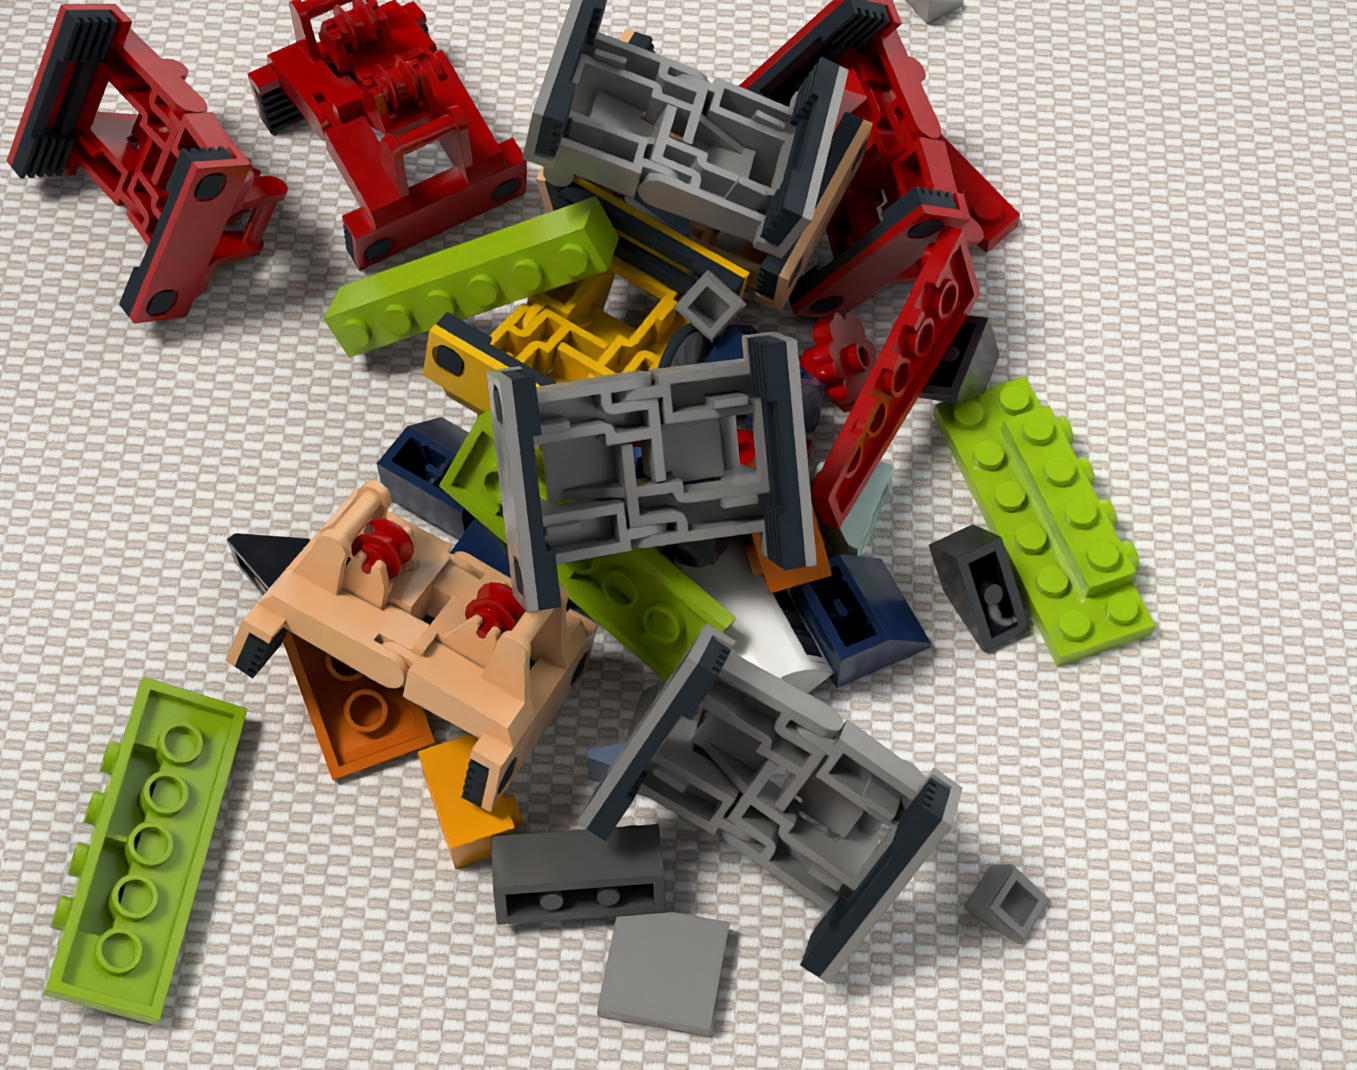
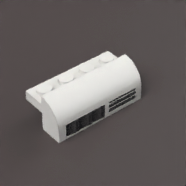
[654,533,834,693]

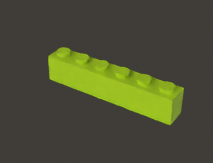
[324,196,619,358]

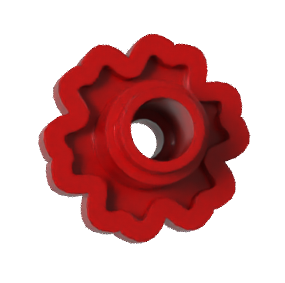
[799,312,877,413]

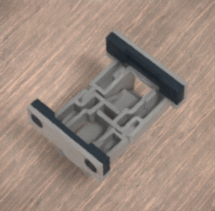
[486,331,817,613]
[577,624,963,984]

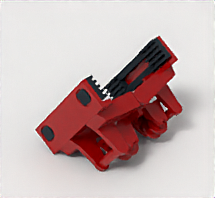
[739,0,984,318]
[6,4,288,324]

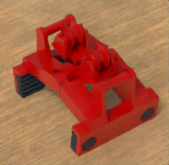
[247,0,527,271]

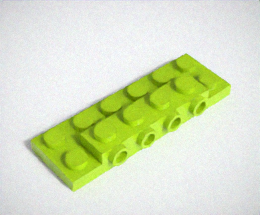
[933,376,1156,667]
[439,408,736,682]
[43,676,248,1025]

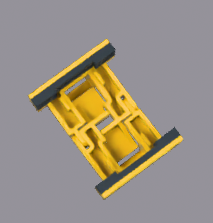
[423,175,750,452]

